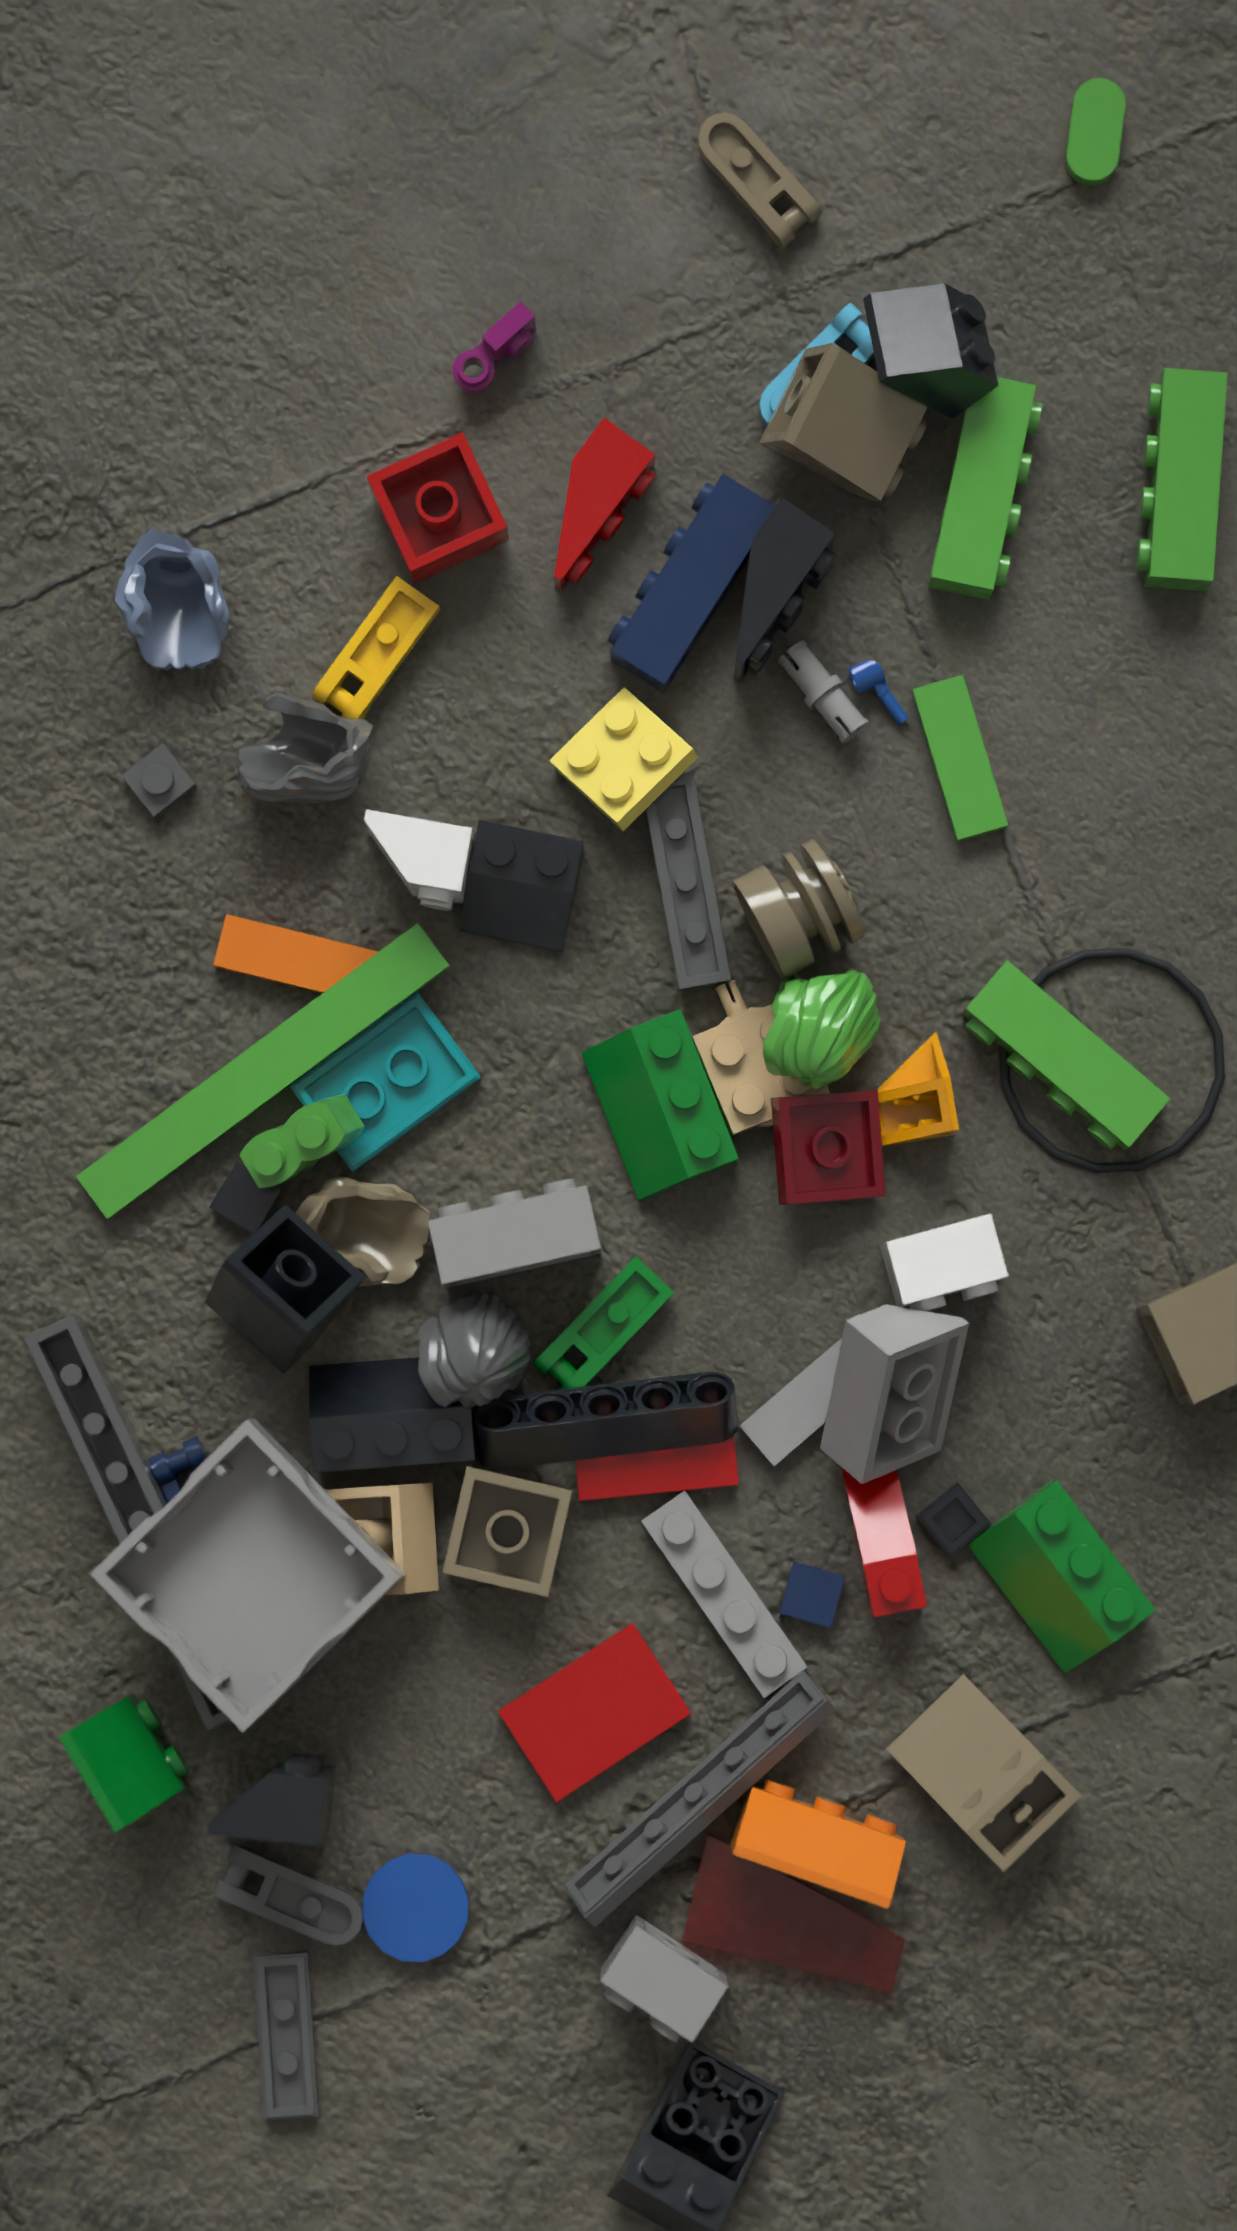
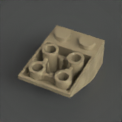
[886,1674,1081,1872]

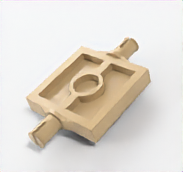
[692,980,830,1136]

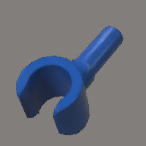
[848,660,909,725]

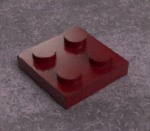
[771,1090,886,1205]

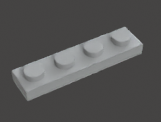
[641,1490,808,1698]

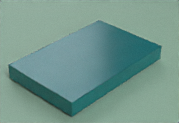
[290,992,481,1173]

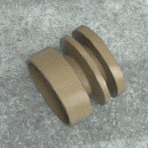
[732,839,865,980]

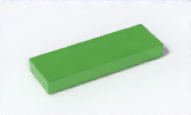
[911,675,1008,843]

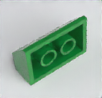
[581,1009,739,1201]
[967,1480,1156,1673]

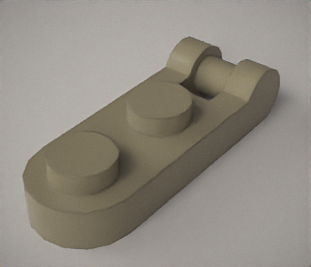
[698,112,823,249]

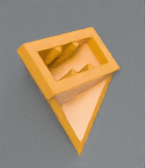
[877,1032,959,1147]

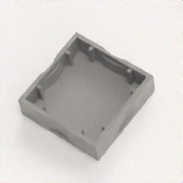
[90,1419,406,1732]

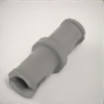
[778,641,869,744]

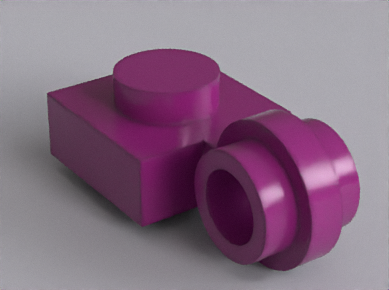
[452,301,536,393]

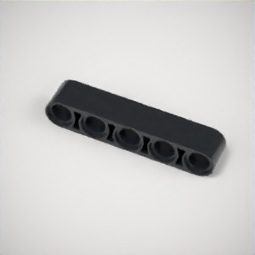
[472,1372,738,1469]

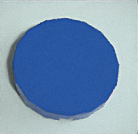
[362,1853,469,1962]

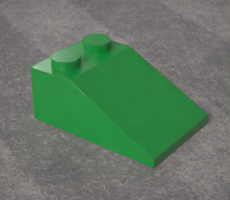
[58,1693,190,1833]

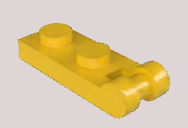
[311,576,440,719]

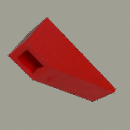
[554,418,657,591]

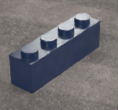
[607,474,776,693]

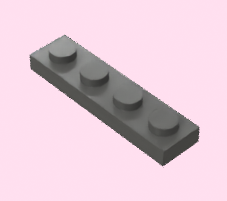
[646,772,731,991]

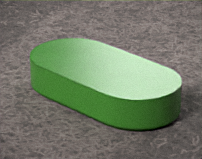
[1065,78,1126,185]

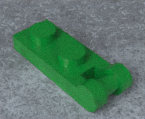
[533,1256,674,1389]

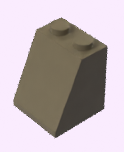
[759,343,928,502]
[1136,1263,1237,1405]

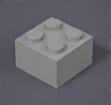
[600,1914,728,2042]

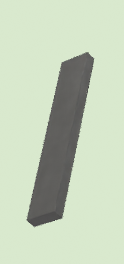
[563,1671,837,1927]

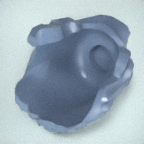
[115,530,229,671]

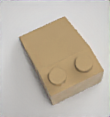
[324,1483,439,1595]

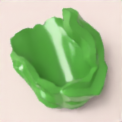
[763,970,881,1089]

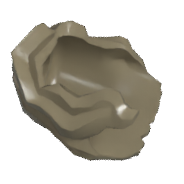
[296,1177,432,1287]

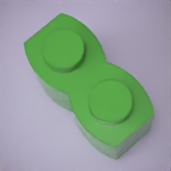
[239,1095,365,1188]

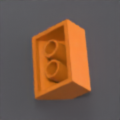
[730,1778,906,1909]

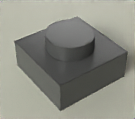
[121,743,197,819]

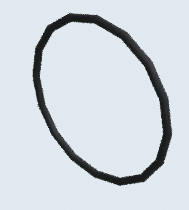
[999,948,1225,1173]

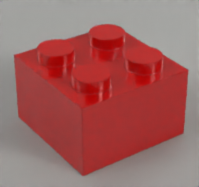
[366,432,509,584]

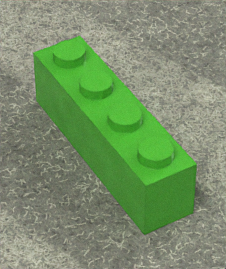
[1136,368,1228,591]
[928,377,1042,600]
[962,960,1171,1151]

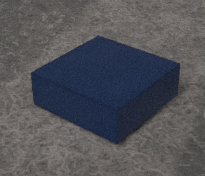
[779,1561,846,1628]

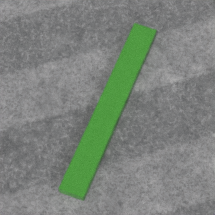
[76,923,451,1219]

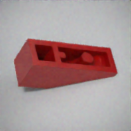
[840,1466,927,1617]

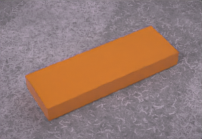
[213,914,378,994]

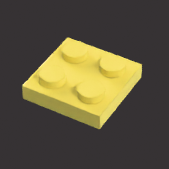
[549,687,699,831]

